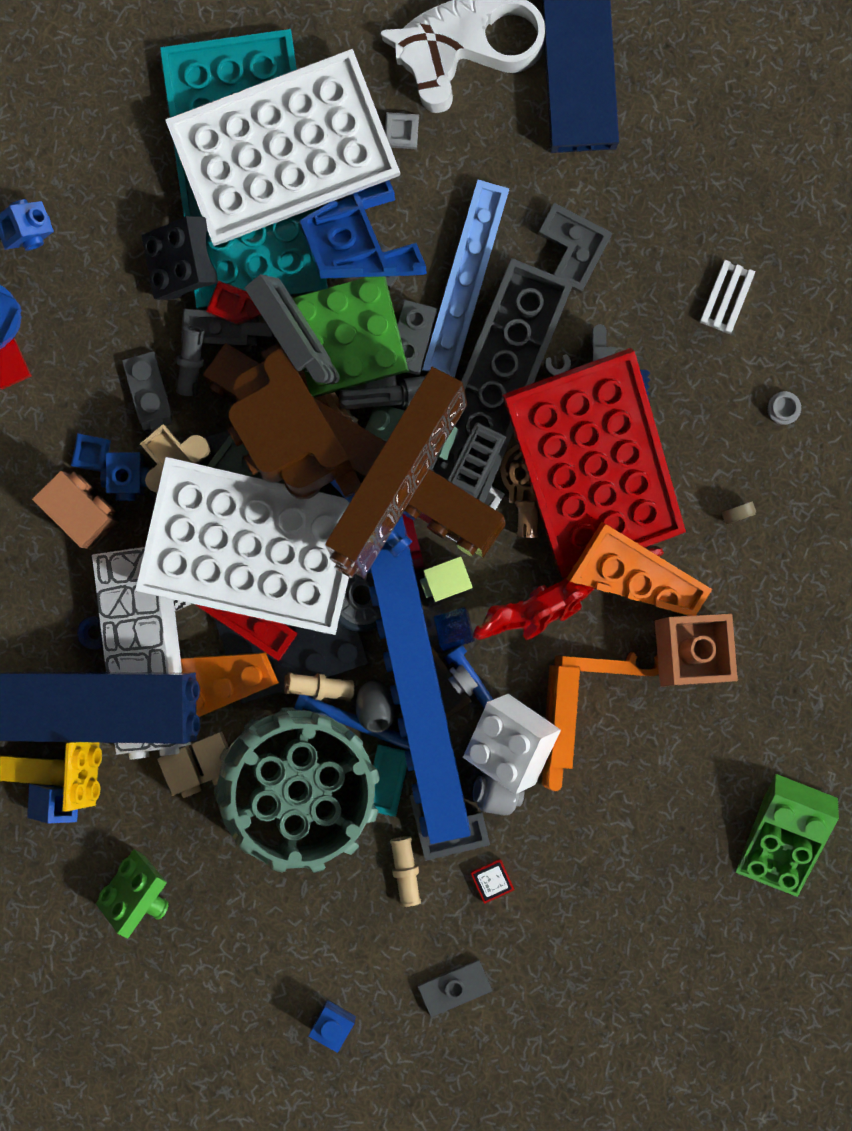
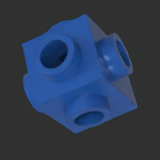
[0,199,54,251]
[100,452,150,501]

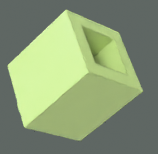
[419,557,473,602]

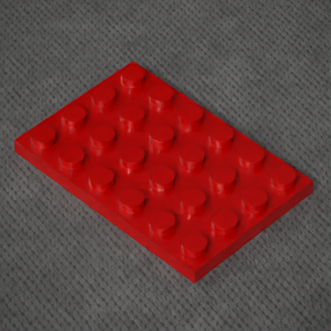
[503,348,686,578]

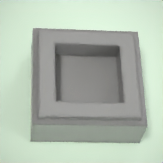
[385,112,419,149]

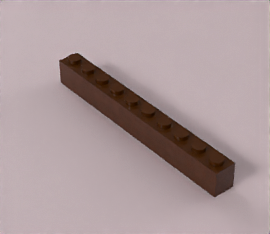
[203,343,506,558]

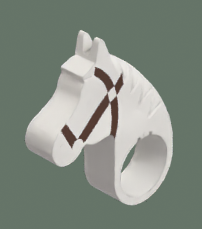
[381,0,545,113]

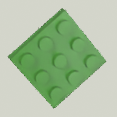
[292,276,409,398]

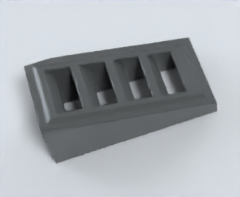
[448,422,507,498]

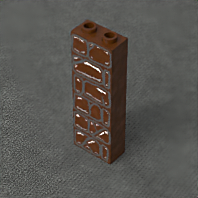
[325,366,467,579]

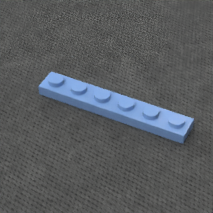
[422,180,509,378]

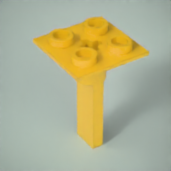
[0,742,102,812]

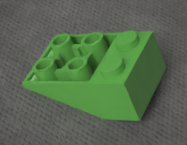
[735,774,839,897]

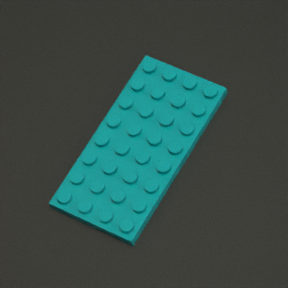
[160,29,328,310]

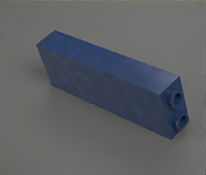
[542,0,619,153]
[0,672,200,744]

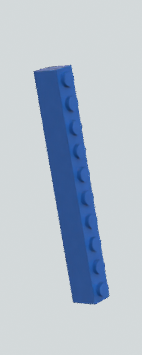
[367,515,471,844]

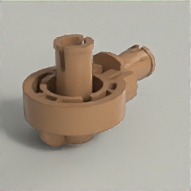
[500,444,538,538]

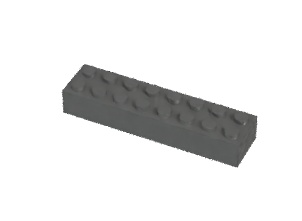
[430,258,574,503]

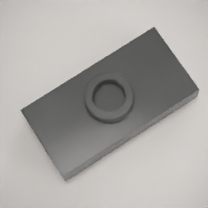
[418,959,492,1017]

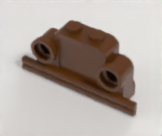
[227,343,361,500]

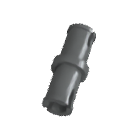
[176,326,205,396]

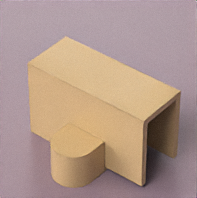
[140,424,210,493]

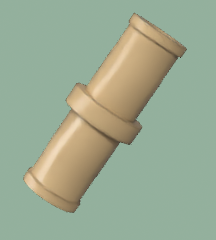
[284,672,354,701]
[390,836,421,907]

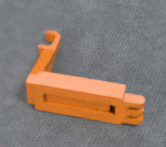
[542,652,659,791]

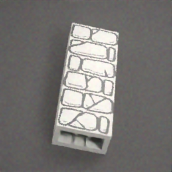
[92,547,191,759]

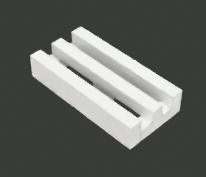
[700,260,756,334]

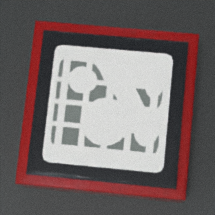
[470,858,515,904]

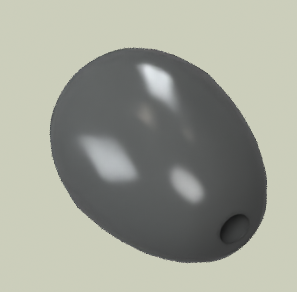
[356,679,396,732]

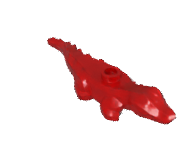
[473,548,664,640]

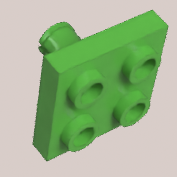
[96,849,168,939]

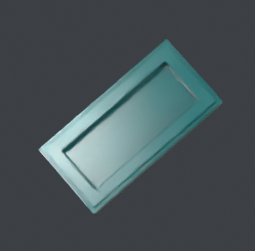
[373,744,407,817]

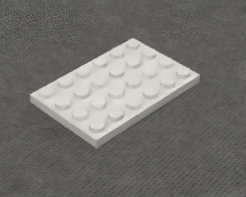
[166,49,400,246]
[135,457,349,635]

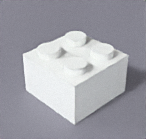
[463,694,561,794]

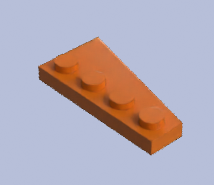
[566,522,712,616]

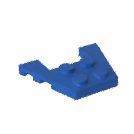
[300,180,427,279]

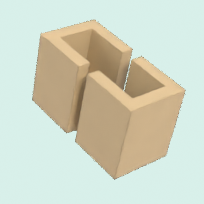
[157,732,229,798]

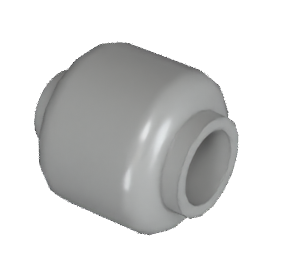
[473,773,525,816]

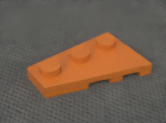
[181,652,279,717]

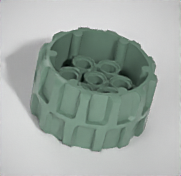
[214,707,380,873]

